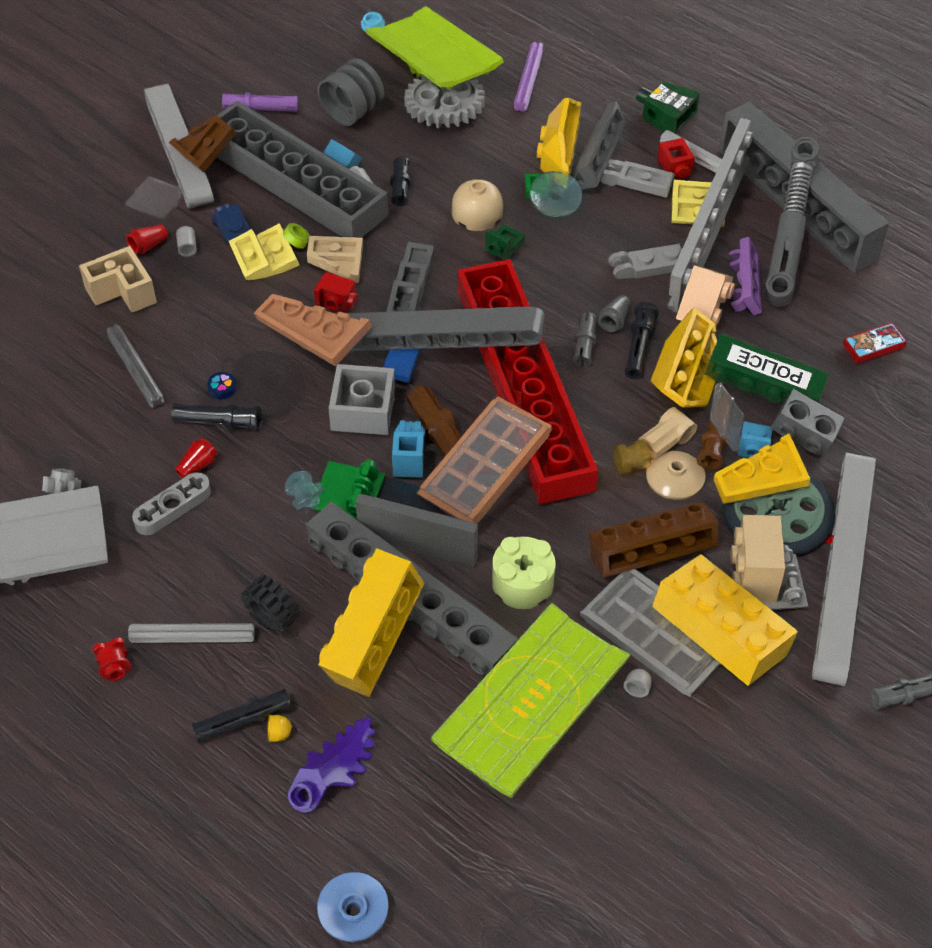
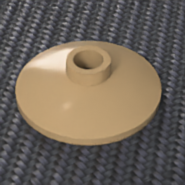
[646,451,705,500]

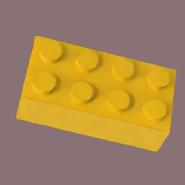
[318,548,425,697]
[652,554,798,686]

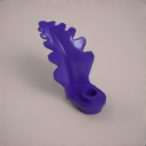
[288,717,375,812]

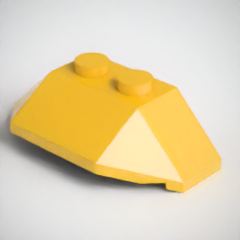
[537,98,582,190]
[651,307,717,407]

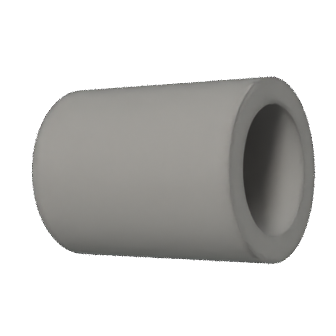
[176,226,197,257]

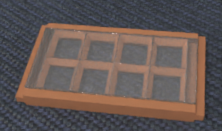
[417,396,553,524]

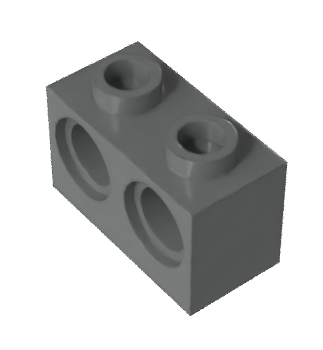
[770,389,845,457]

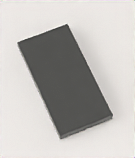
[356,494,478,568]

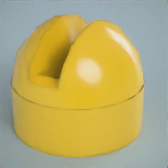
[268,715,292,742]

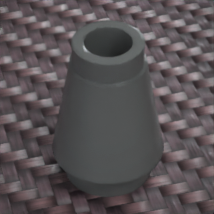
[598,295,631,332]

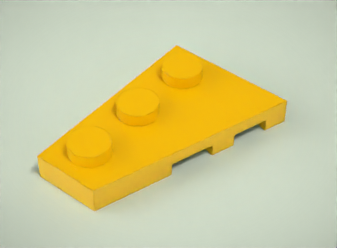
[714,434,810,504]

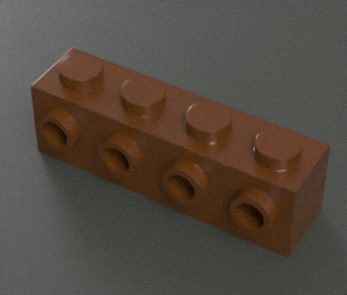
[589,502,719,577]

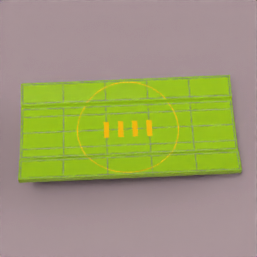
[431,603,630,798]

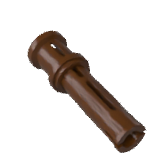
[697,392,732,470]

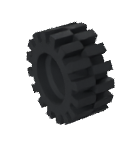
[241,574,300,634]

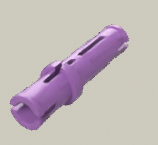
[222,92,298,112]

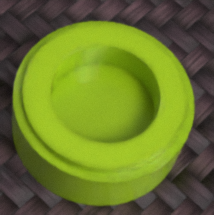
[283,223,310,248]

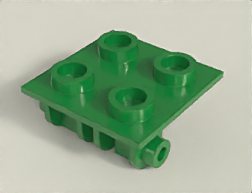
[310,459,385,519]

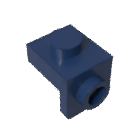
[211,204,250,244]

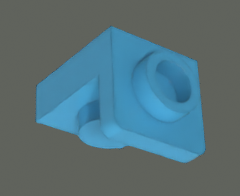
[738,422,772,458]

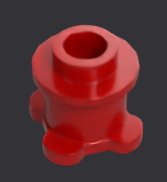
[92,638,131,681]

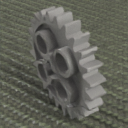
[404,74,485,128]

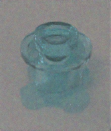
[285,471,324,510]

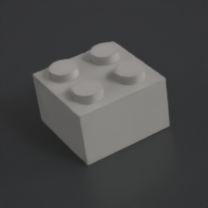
[329,364,395,435]

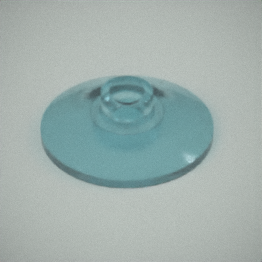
[530,171,582,217]

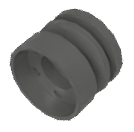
[317,58,384,126]

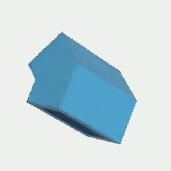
[323,139,362,169]

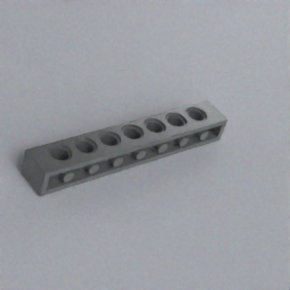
[306,501,519,675]

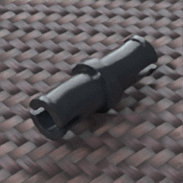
[390,157,411,206]

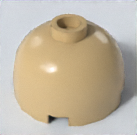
[452,179,503,231]

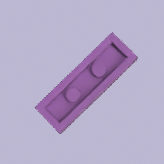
[730,236,762,315]

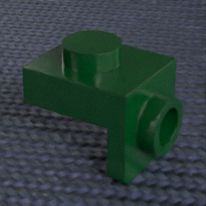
[485,224,525,260]

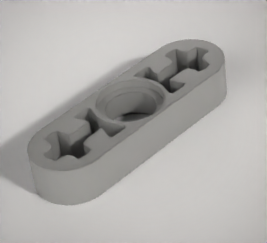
[132,473,211,535]

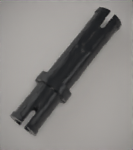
[191,689,292,744]

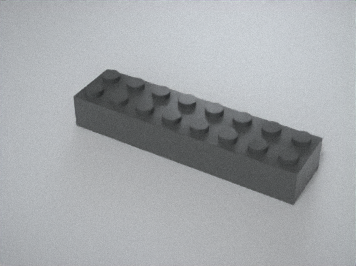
[217,101,389,238]
[719,101,889,274]

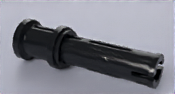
[625,302,659,379]
[171,403,262,432]

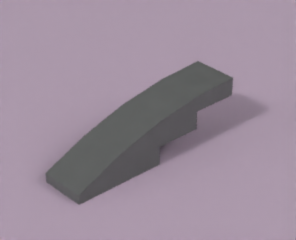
[386,242,435,312]

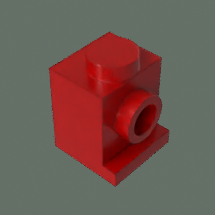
[657,138,695,179]
[313,272,359,313]

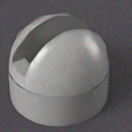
[624,669,652,698]

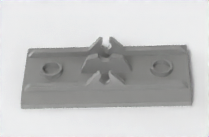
[0,486,108,585]

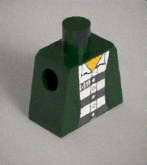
[636,81,700,134]

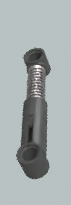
[766,136,819,307]

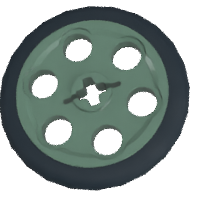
[721,472,836,556]

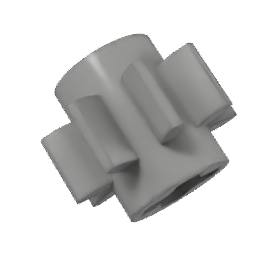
[42,469,82,494]

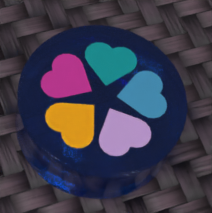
[207,372,237,400]

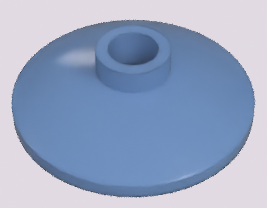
[317,872,388,942]

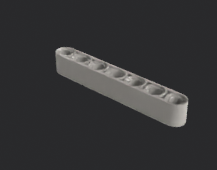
[144,83,214,209]

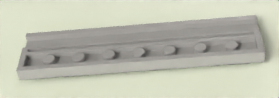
[668,118,753,313]

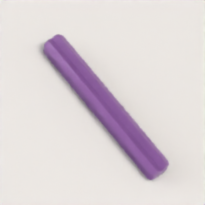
[514,42,543,112]

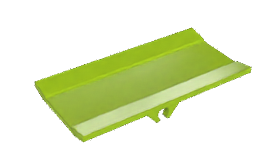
[365,6,503,89]

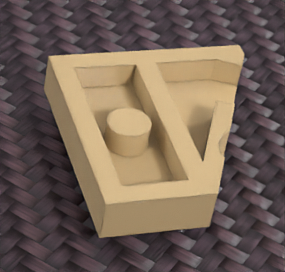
[307,236,363,283]

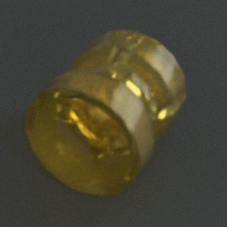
[613,439,651,474]

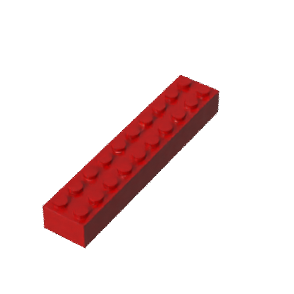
[458,259,598,505]

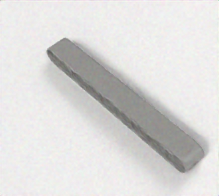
[812,452,876,686]

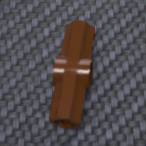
[407,385,466,462]

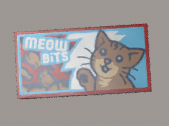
[843,322,907,364]

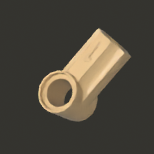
[638,407,697,459]

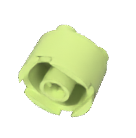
[492,537,555,609]

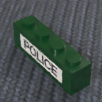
[704,333,829,404]

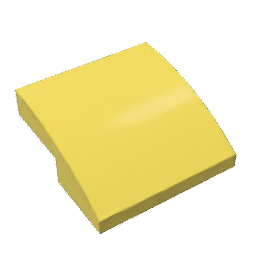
[671,180,725,227]
[229,223,300,280]

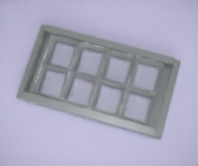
[580,569,721,697]

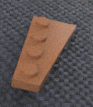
[254,294,373,366]

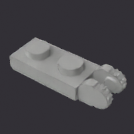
[600,159,675,198]
[608,244,682,280]

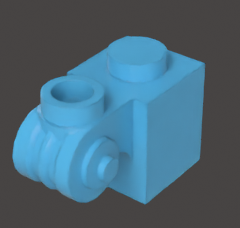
[392,420,425,477]

